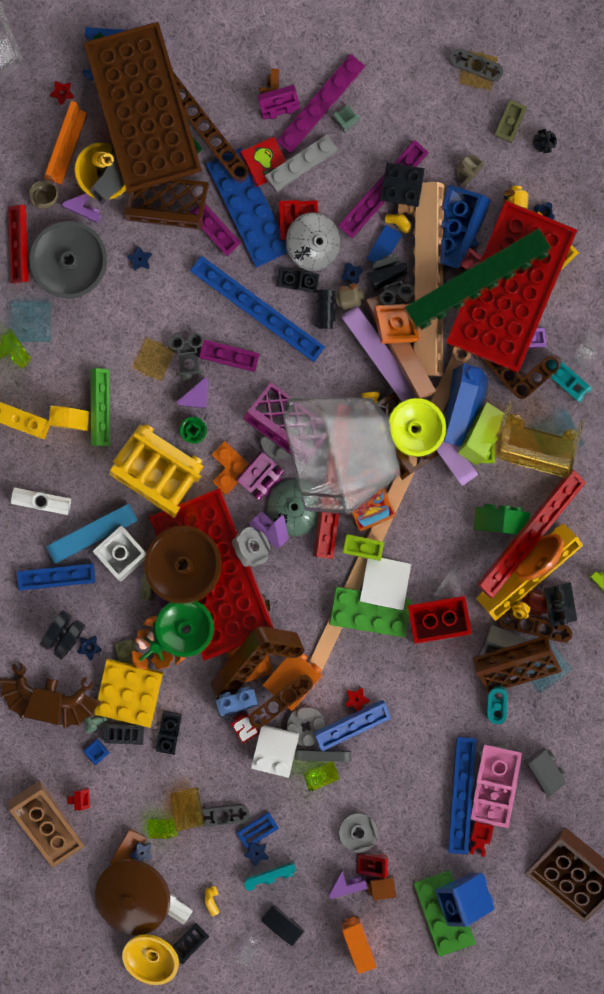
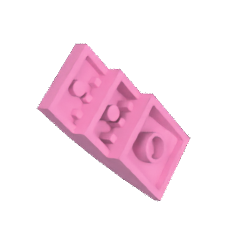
[470,745,523,828]

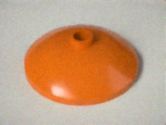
[514,534,564,580]

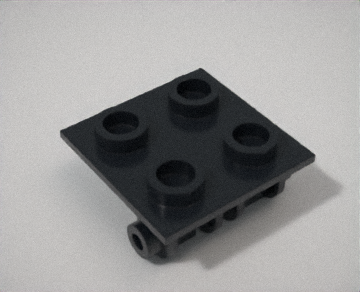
[380,162,425,207]
[544,583,577,627]

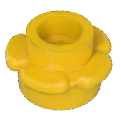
[512,601,530,619]

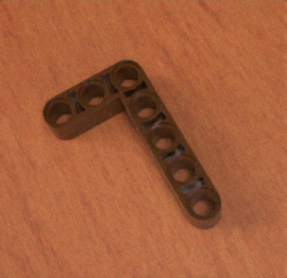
[482,354,561,399]
[211,627,305,700]

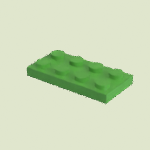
[329,587,412,638]
[414,870,476,957]

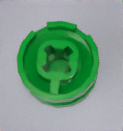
[180,417,207,444]

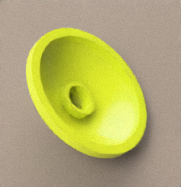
[388,398,446,457]

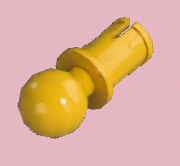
[92,152,114,168]

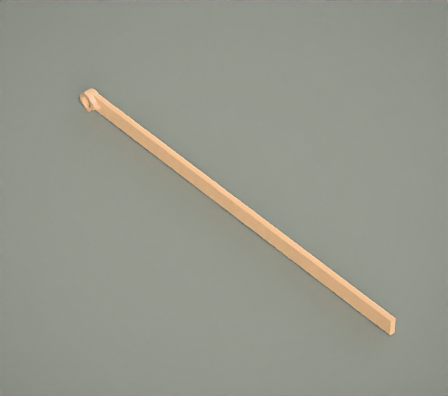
[309,347,471,689]

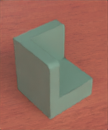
[333,105,360,133]

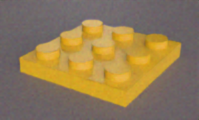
[94,658,164,728]

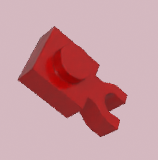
[470,821,494,857]

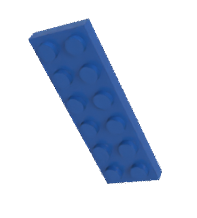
[206,147,288,268]

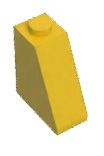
[48,406,91,431]

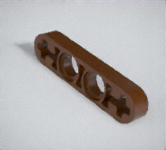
[498,611,572,642]
[249,675,314,728]

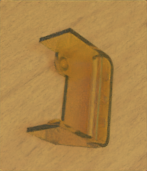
[497,401,584,477]

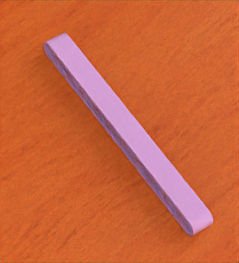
[341,306,478,486]

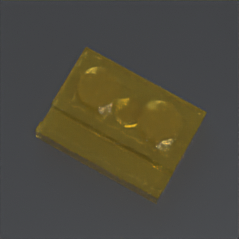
[171,787,204,832]

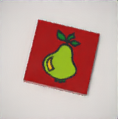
[239,137,286,187]

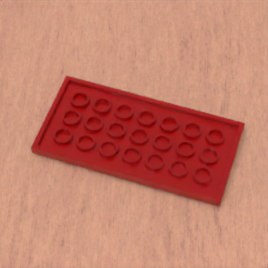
[446,201,577,373]
[149,488,274,661]

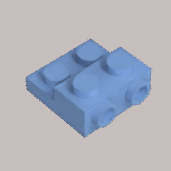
[216,687,260,717]

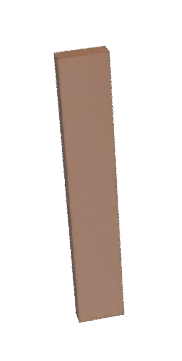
[365,295,436,399]

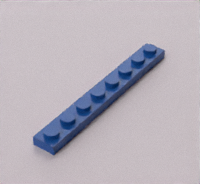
[190,255,325,362]

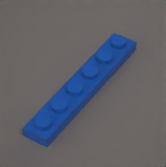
[448,736,477,855]

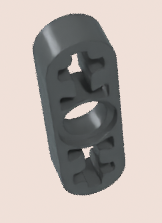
[450,49,503,82]
[295,749,352,762]
[194,804,250,827]

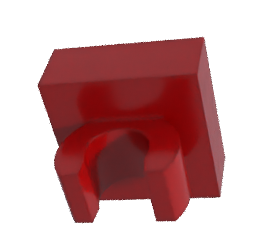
[67,789,90,811]

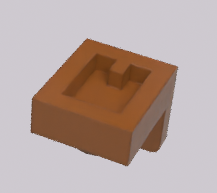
[259,69,280,94]

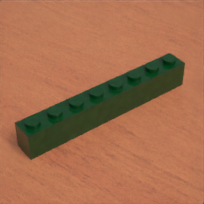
[404,228,551,330]

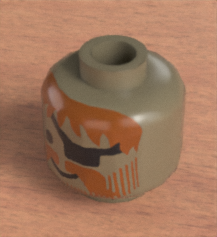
[335,283,365,310]

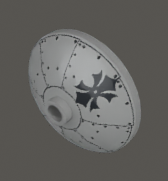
[286,213,341,271]

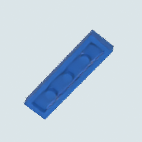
[17,564,96,591]
[313,700,391,751]

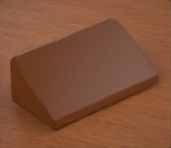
[110,828,147,864]

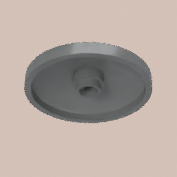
[30,221,107,299]

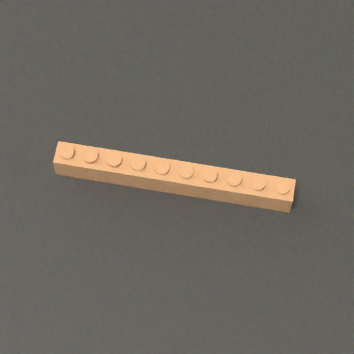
[412,182,444,377]

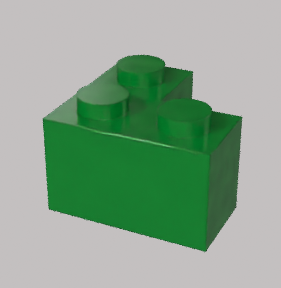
[473,504,530,535]

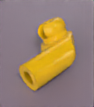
[385,214,412,233]

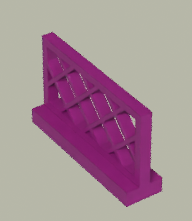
[243,382,330,465]

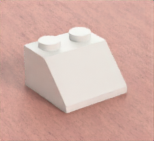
[93,525,147,582]
[251,725,299,778]

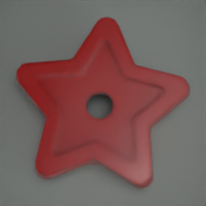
[49,81,74,105]
[345,687,370,712]

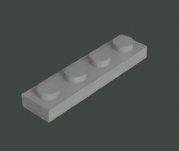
[265,135,338,193]

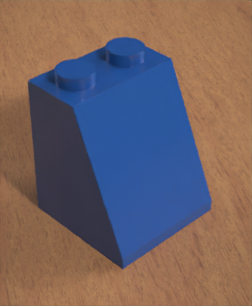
[435,873,495,927]

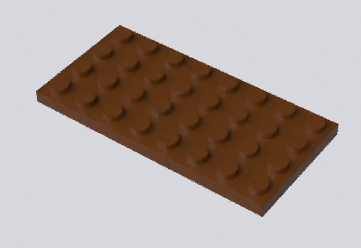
[84,21,202,193]

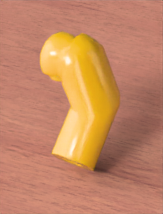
[204,886,219,916]

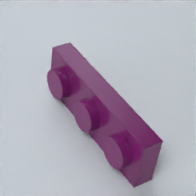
[190,203,242,256]
[199,340,260,373]

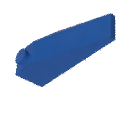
[440,185,491,269]
[443,363,488,447]

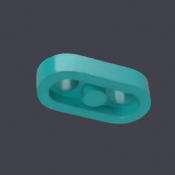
[487,686,508,725]

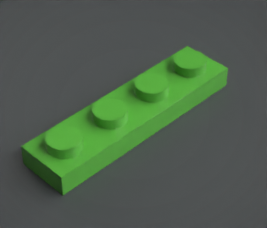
[90,368,110,446]

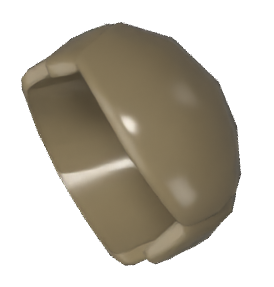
[28,180,58,209]

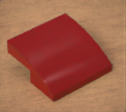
[279,200,319,240]

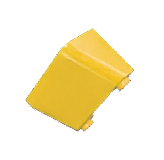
[113,423,204,505]

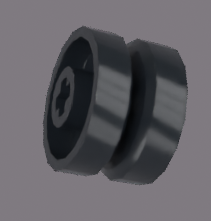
[39,610,86,660]

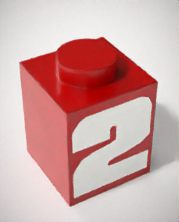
[231,712,260,743]

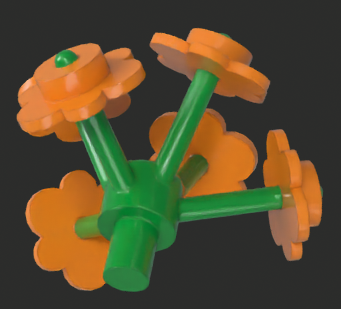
[131,616,185,670]

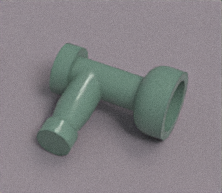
[84,716,107,733]

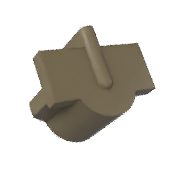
[456,155,486,186]

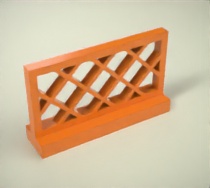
[44,101,88,185]

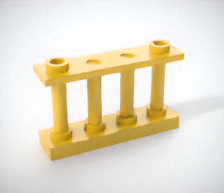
[0,402,50,440]
[109,433,201,517]

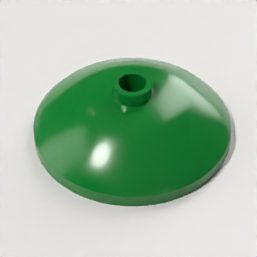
[155,601,214,657]

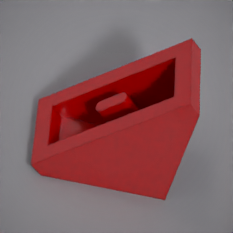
[356,854,388,878]

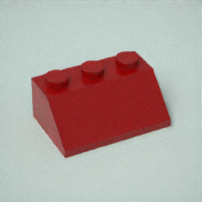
[408,596,472,645]

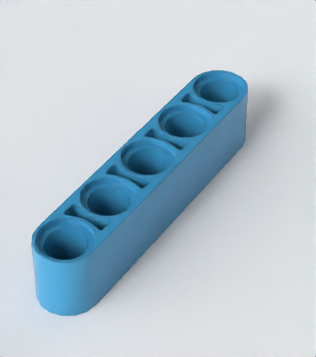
[46,504,138,564]

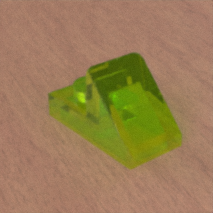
[0,328,32,369]
[303,762,339,791]

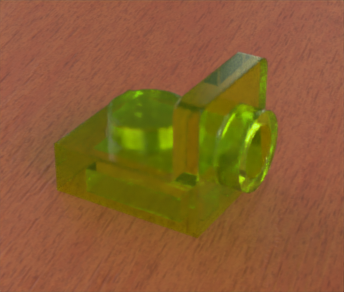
[148,817,179,839]

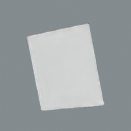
[360,558,411,610]

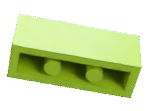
[458,402,506,465]

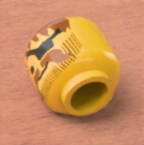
[503,186,529,209]

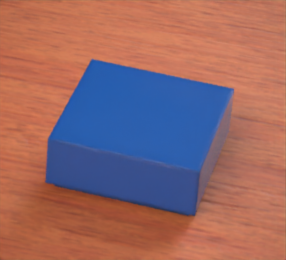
[83,738,110,765]

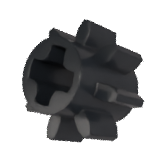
[533,129,557,154]

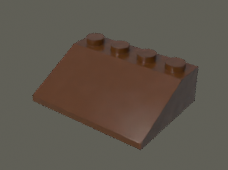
[525,827,604,923]

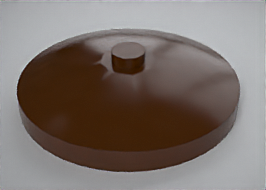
[144,526,222,604]
[95,859,171,935]

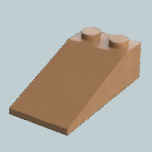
[8,780,85,868]

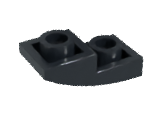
[276,267,320,293]
[156,711,182,755]
[261,905,305,946]

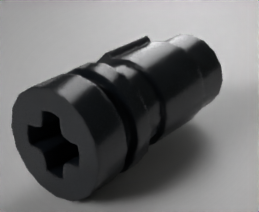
[316,290,336,329]

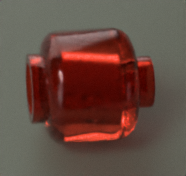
[521,588,548,616]

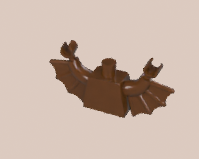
[0,663,102,729]

